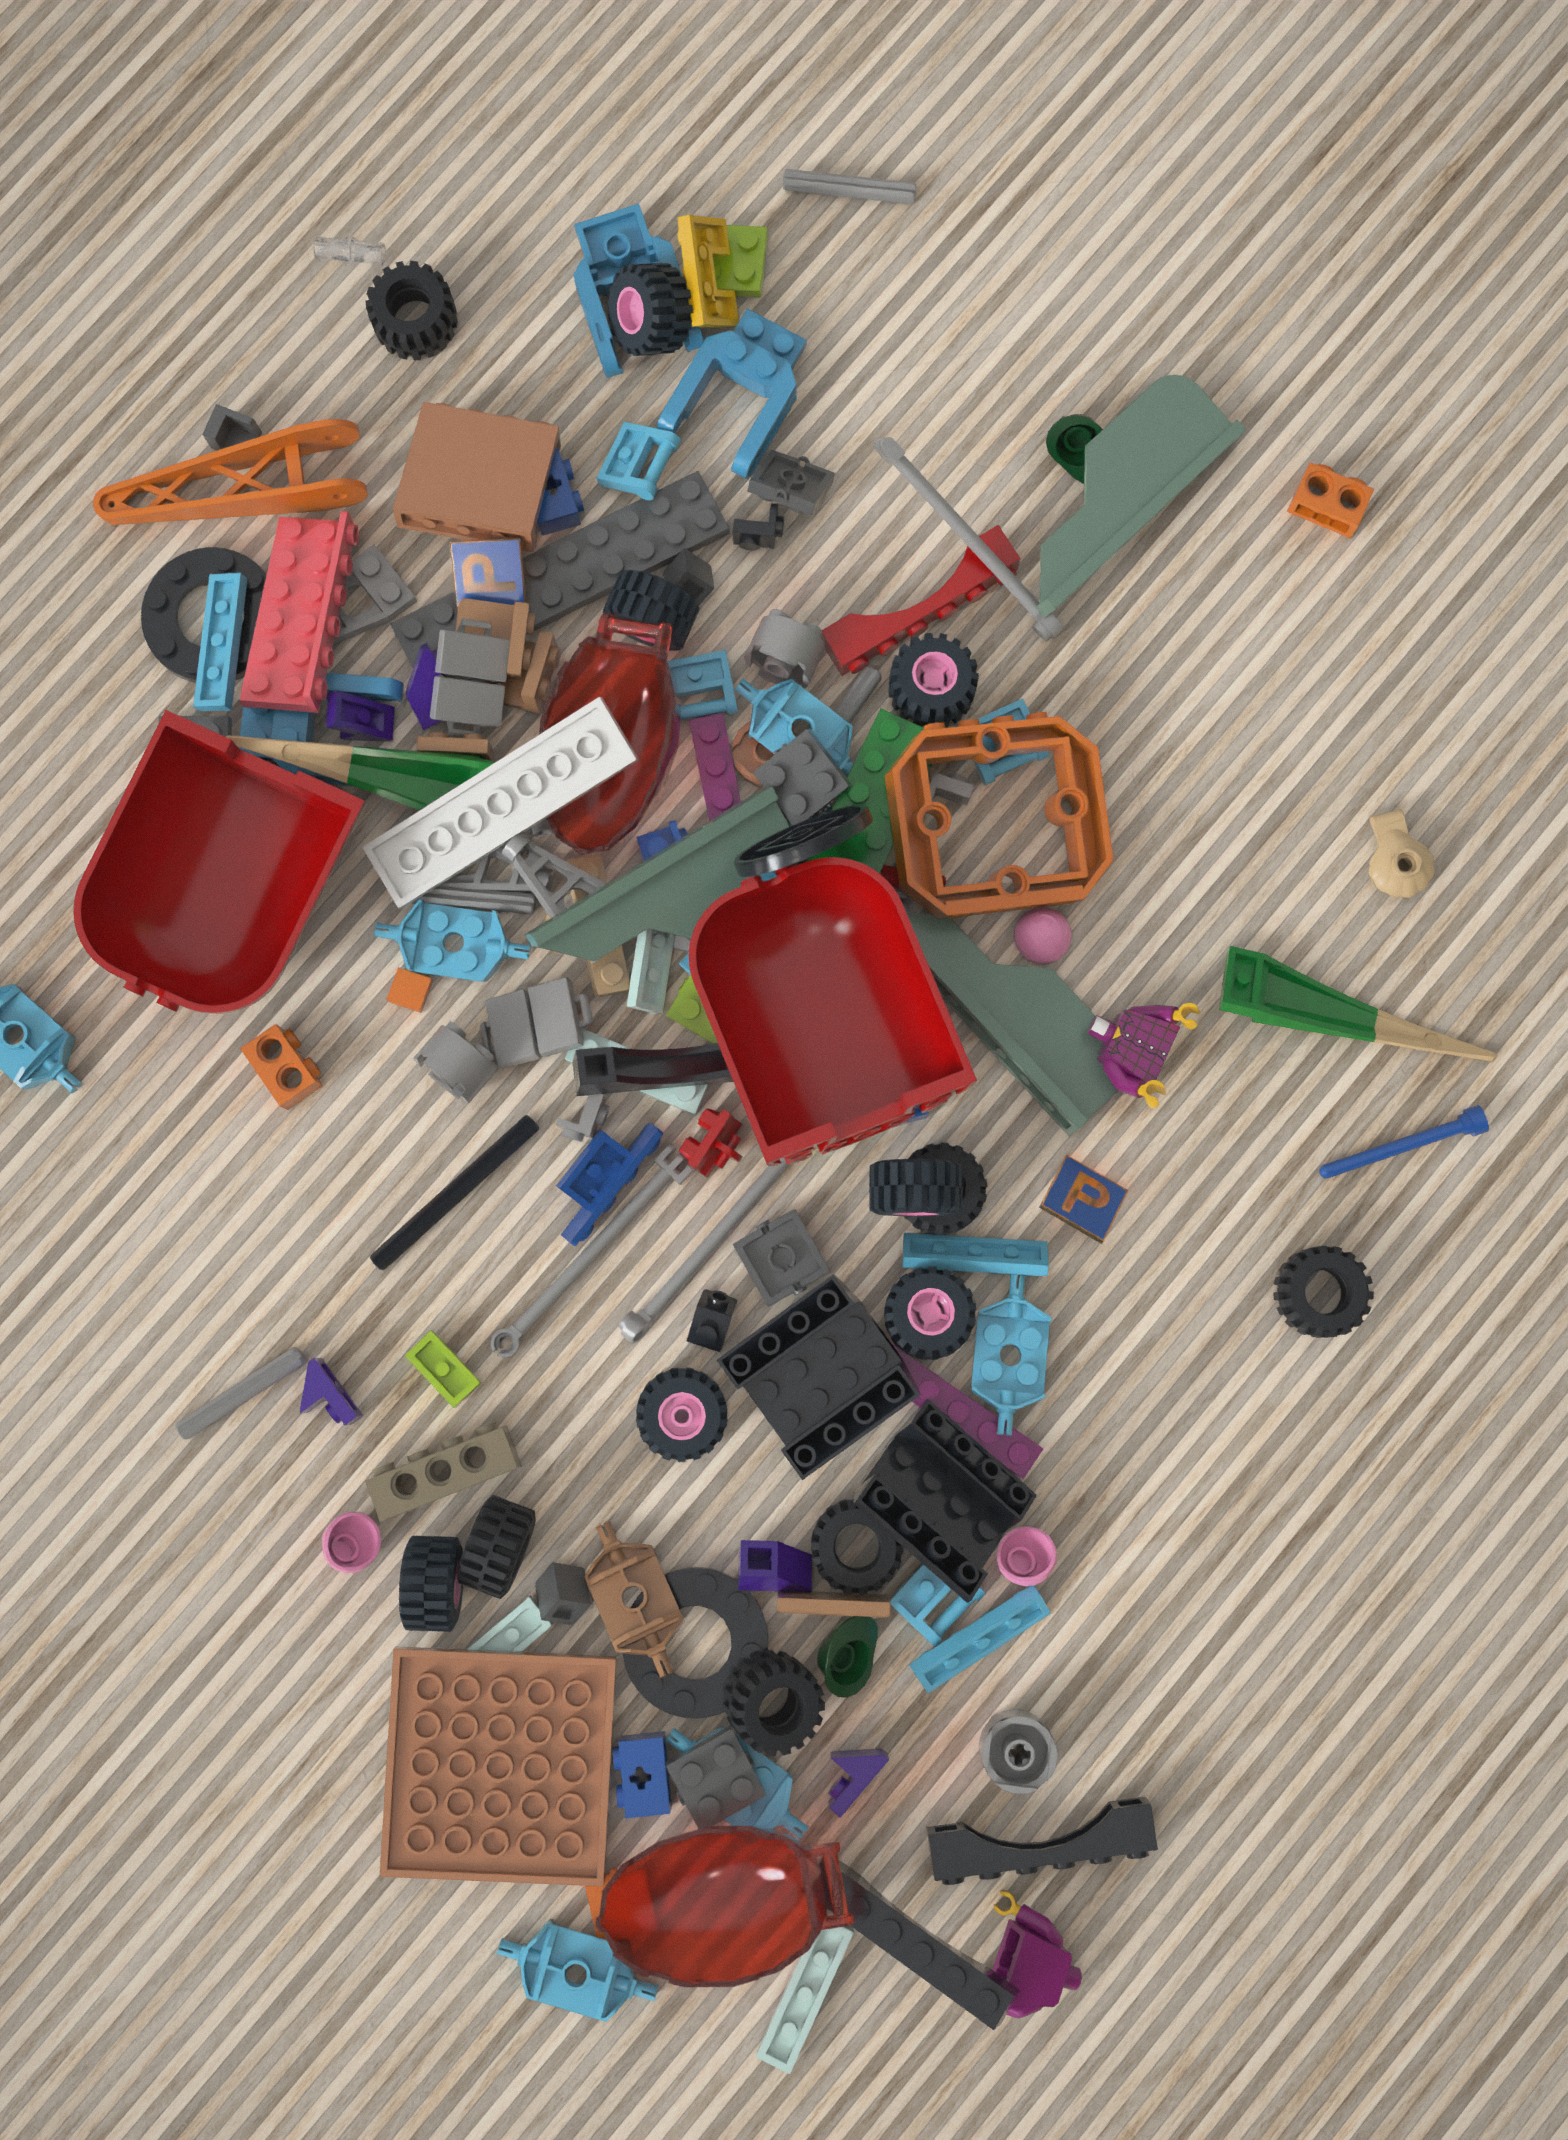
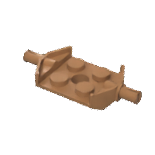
[584,1521,685,1678]

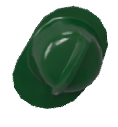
[1046,414,1103,484]
[817,1616,878,1698]

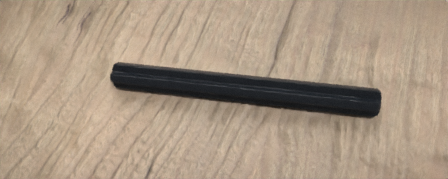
[370,1115,539,1270]

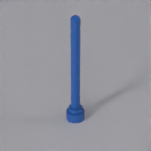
[1319,1105,1489,1178]

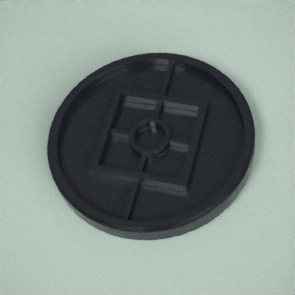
[733,804,873,877]

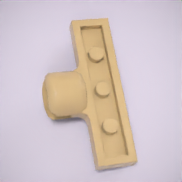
[543,854,630,998]

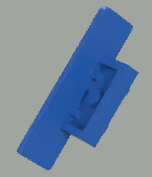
[556,1123,663,1246]

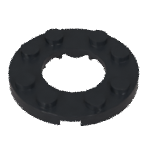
[141,547,267,683]
[622,1567,769,1719]

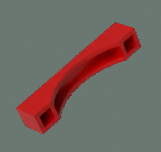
[820,525,1021,676]

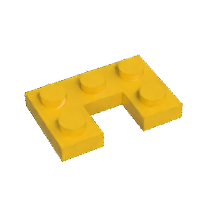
[677,215,739,328]

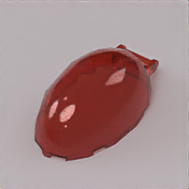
[539,613,681,855]
[596,1826,855,1988]

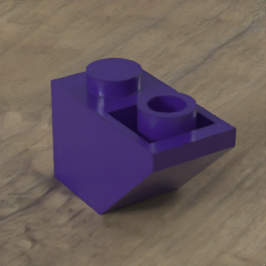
[405,643,443,730]
[738,1540,812,1592]

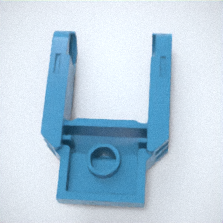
[573,203,704,378]
[657,309,807,480]
[238,673,404,786]

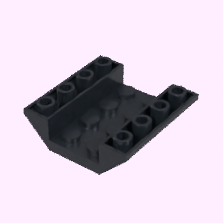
[717,1274,921,1480]
[853,1399,1037,1603]

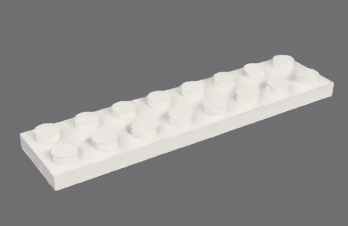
[362,697,639,908]

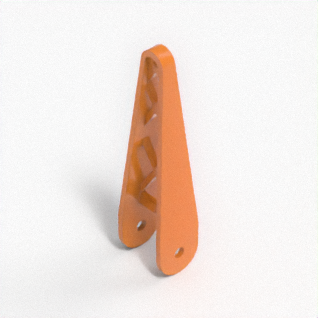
[93,419,368,525]

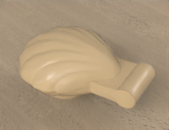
[1368,809,1435,898]

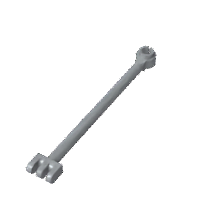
[874,437,1064,641]
[490,1143,695,1358]
[618,1158,789,1344]

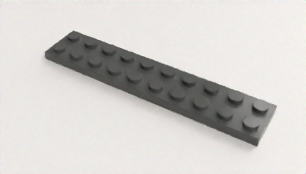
[390,471,730,676]

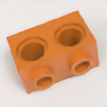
[1287,462,1374,538]
[240,1024,323,1110]

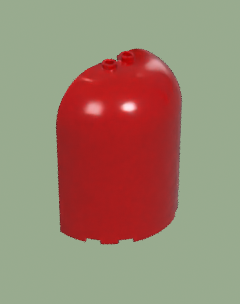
[73,710,365,1014]
[689,857,977,1167]

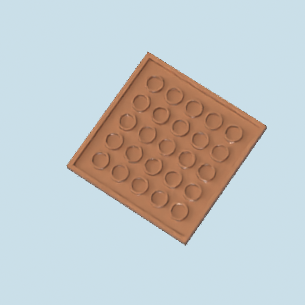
[379,1646,617,1887]

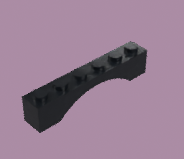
[572,1043,733,1096]
[926,1797,1158,1885]
[803,1855,1021,2030]

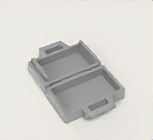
[430,618,510,737]
[480,977,593,1069]

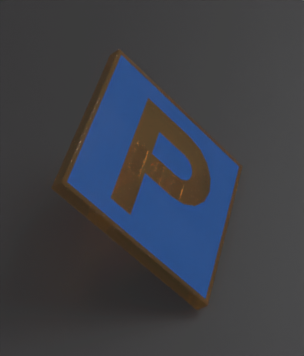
[450,537,527,613]
[1039,1154,1129,1244]

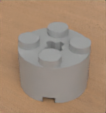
[744,609,825,688]
[413,1021,496,1104]
[979,1709,1058,1794]

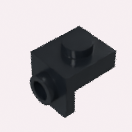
[732,504,784,551]
[686,1289,737,1353]

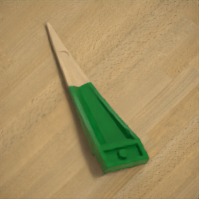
[227,735,497,811]
[1219,946,1497,1061]

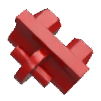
[679,1108,743,1178]

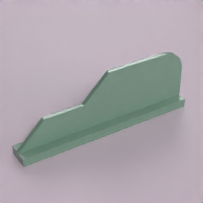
[1035,375,1246,618]
[525,786,804,961]
[907,913,1118,1136]

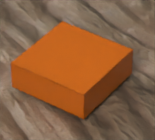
[386,967,433,1013]

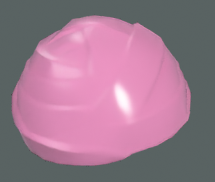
[1014,907,1072,964]
[322,1512,381,1573]
[997,1526,1057,1586]

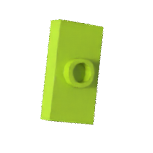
[404,1330,482,1408]

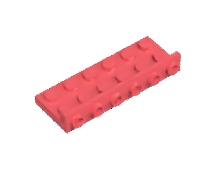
[239,511,359,713]

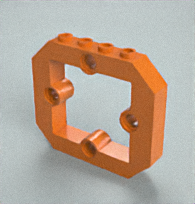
[884,712,1114,919]

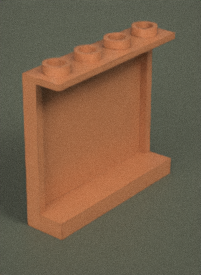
[393,402,561,553]

